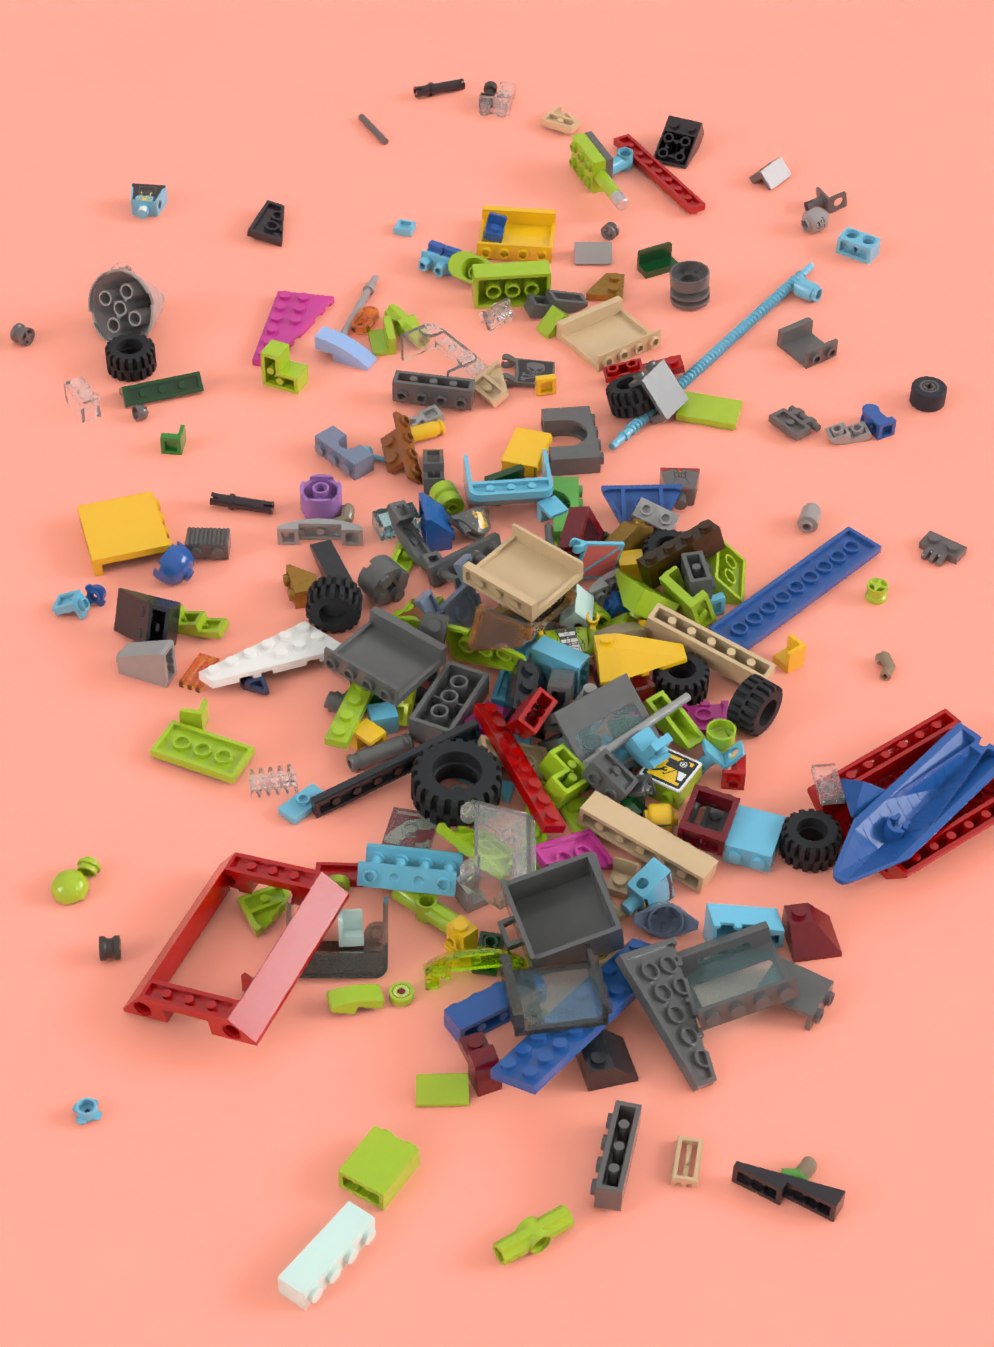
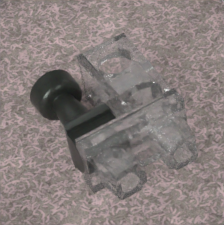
[479,81,516,118]

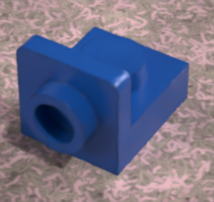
[483,212,507,243]
[603,590,630,619]

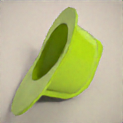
[448,251,490,285]

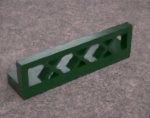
[119,371,204,407]

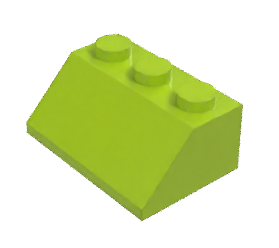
[704,541,746,605]

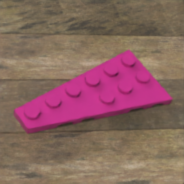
[252,291,334,366]

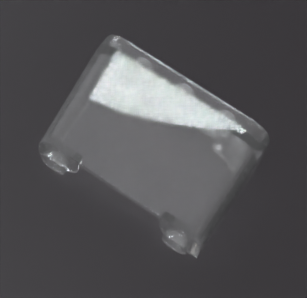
[460,800,536,910]

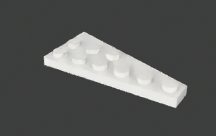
[198,621,341,689]

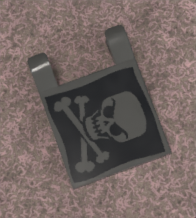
[501,353,555,388]

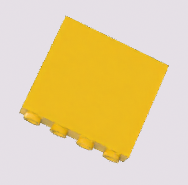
[477,205,556,263]
[77,491,173,577]

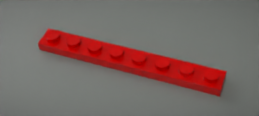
[613,134,706,215]
[472,703,567,833]

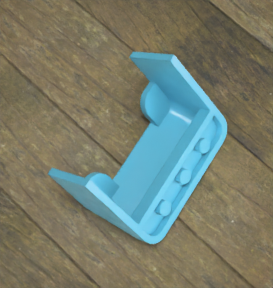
[463,449,553,507]

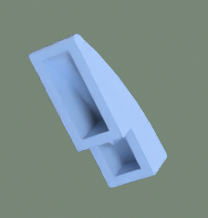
[314,326,377,371]

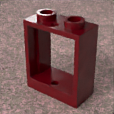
[557,506,605,559]
[676,784,741,856]

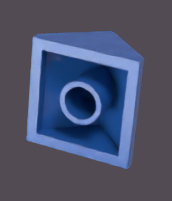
[839,779,885,818]

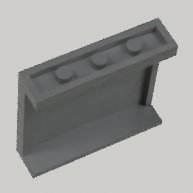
[324,606,447,707]

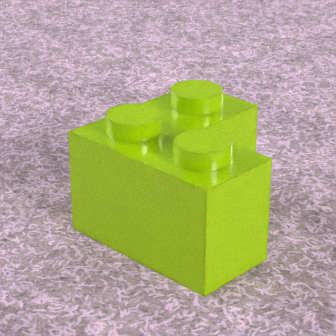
[260,339,309,394]
[537,743,590,809]

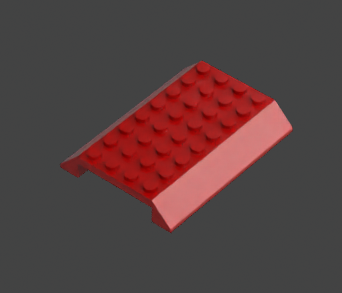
[807,708,994,880]

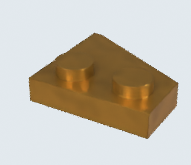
[586,273,625,301]

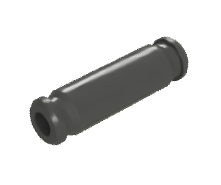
[346,733,414,772]

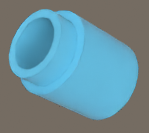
[793,278,823,302]

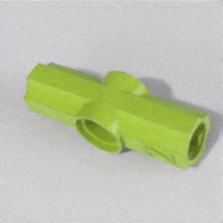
[384,303,429,348]
[392,890,459,933]
[492,1205,574,1266]

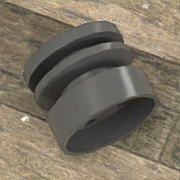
[670,260,710,310]

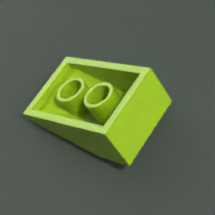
[615,570,679,620]

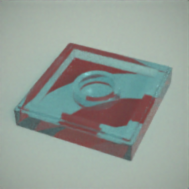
[382,807,438,849]

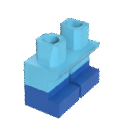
[418,240,462,277]

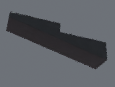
[310,539,353,582]
[731,1161,846,1222]

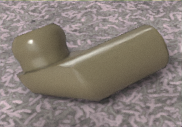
[334,503,355,523]
[875,651,896,681]

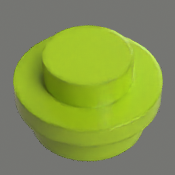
[77,856,101,878]

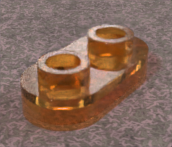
[351,306,379,335]

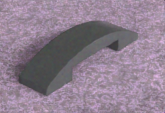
[387,500,442,572]

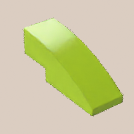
[643,690,707,751]

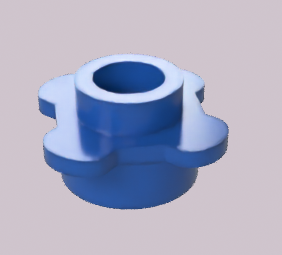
[85,584,107,607]

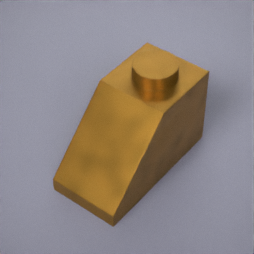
[605,518,653,552]

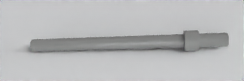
[341,275,379,335]
[583,693,691,767]

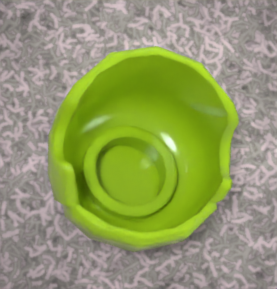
[51,869,90,905]

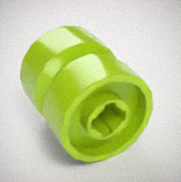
[429,480,465,517]
[706,719,737,759]

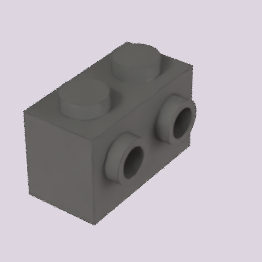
[681,550,715,599]

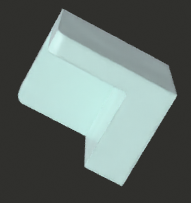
[338,909,364,947]

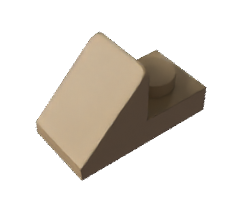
[606,857,644,900]

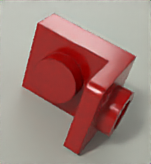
[721,754,746,790]

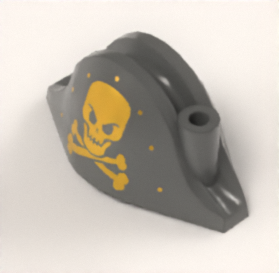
[448,507,491,540]

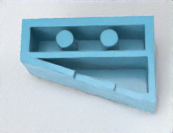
[703,903,785,956]

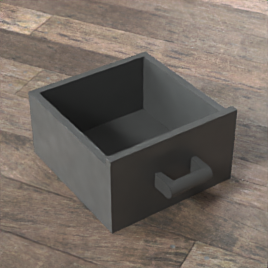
[497,851,625,978]

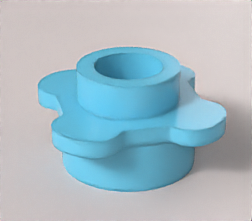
[72,1097,102,1125]

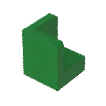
[160,424,187,455]

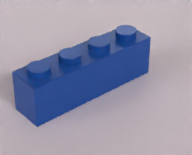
[444,967,547,1043]

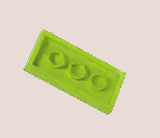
[150,720,255,784]

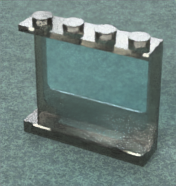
[499,944,612,1037]

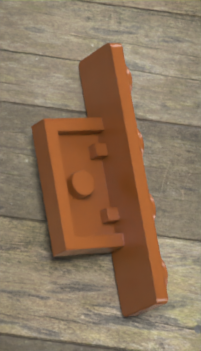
[380,411,423,485]

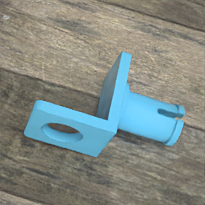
[697,738,745,775]

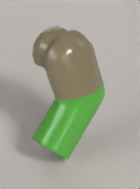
[781,1156,818,1180]

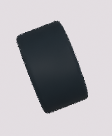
[909,376,947,412]

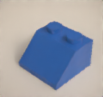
[419,492,455,552]

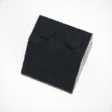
[576,1029,639,1092]

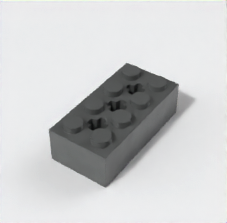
[409,660,489,743]

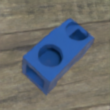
[860,404,897,440]

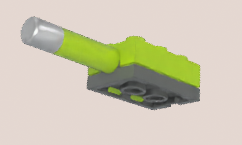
[569,131,629,211]

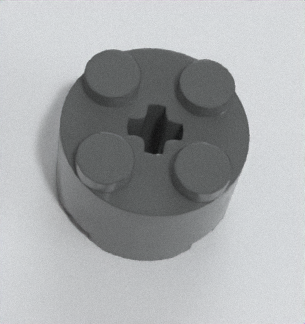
[358,554,409,606]

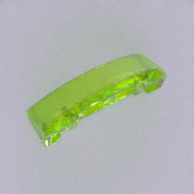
[422,945,527,990]

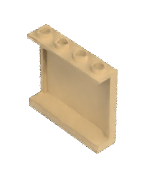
[556,295,661,372]
[463,523,583,622]

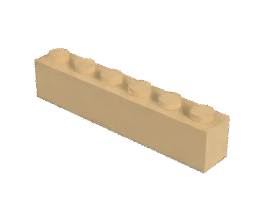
[645,603,776,684]
[577,790,718,894]

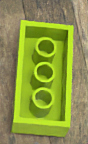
[472,260,551,309]

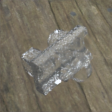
[479,298,514,331]

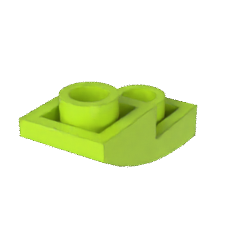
[326,984,385,1014]

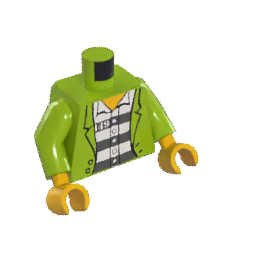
[531,612,600,658]

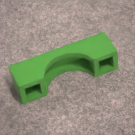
[553,476,583,544]

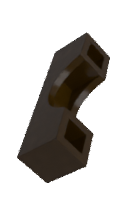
[636,519,726,589]

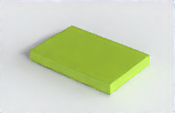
[676,391,743,430]

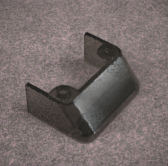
[286,896,389,978]

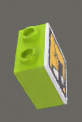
[638,748,703,810]

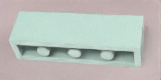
[278,1201,376,1310]

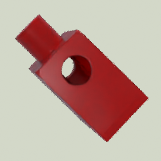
[506,687,558,740]

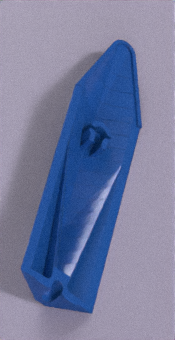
[833,722,994,885]

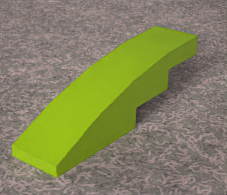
[177,604,230,639]

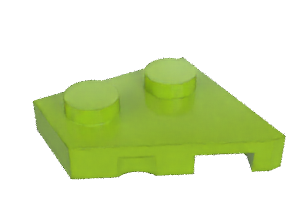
[237,886,293,937]

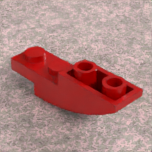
[602,354,685,384]

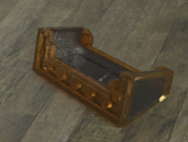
[467,584,577,651]

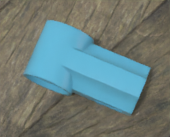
[613,147,633,175]

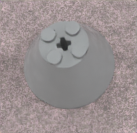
[88,268,165,342]

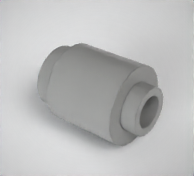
[797,502,822,533]

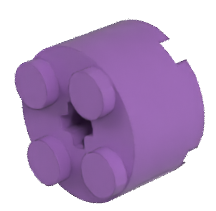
[300,474,343,519]

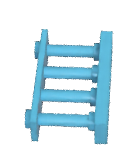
[357,843,464,897]

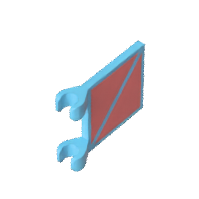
[569,538,625,578]

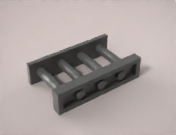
[425,532,501,590]

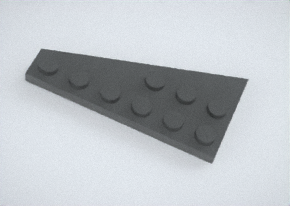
[615,937,717,1092]

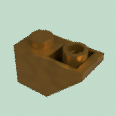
[283,564,318,609]

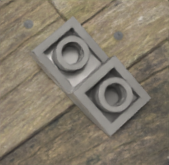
[825,421,872,444]
[588,568,620,605]

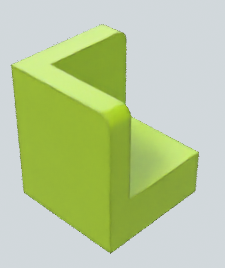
[179,699,209,730]

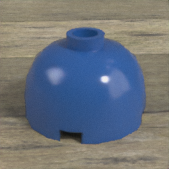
[153,541,194,586]

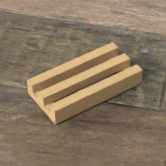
[670,1135,704,1189]

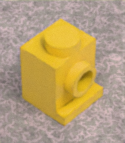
[443,914,478,960]

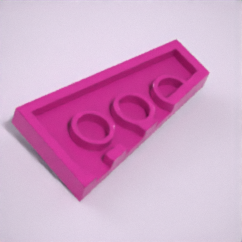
[634,700,729,737]

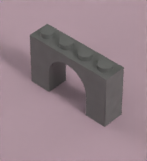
[541,406,604,476]

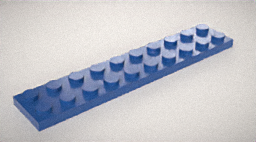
[708,526,882,650]
[490,938,651,1095]

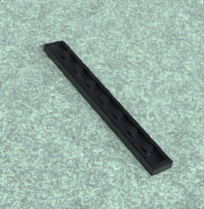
[310,718,480,818]

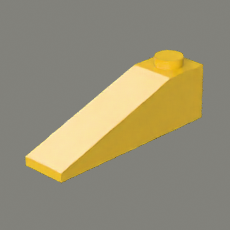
[594,633,687,686]

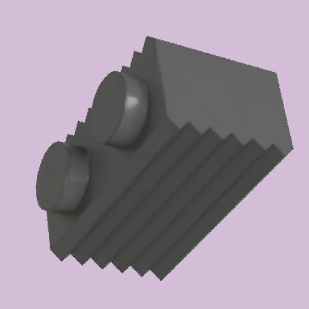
[185,526,231,560]

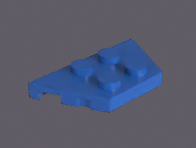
[601,484,682,524]

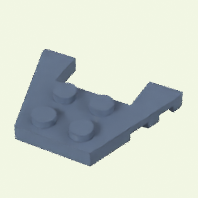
[413,554,484,628]

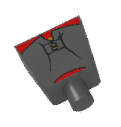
[659,467,700,510]

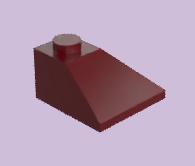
[782,903,842,963]

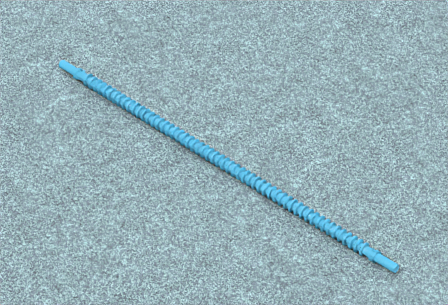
[609,263,814,450]

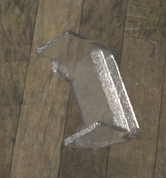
[401,322,490,379]

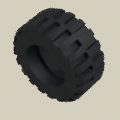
[411,739,502,828]

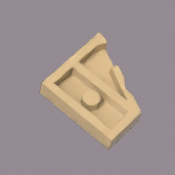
[540,105,580,135]
[474,360,509,408]

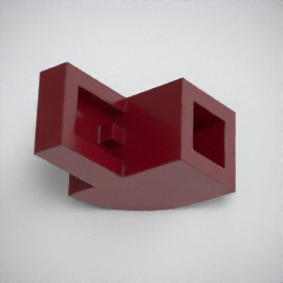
[458,1031,502,1097]

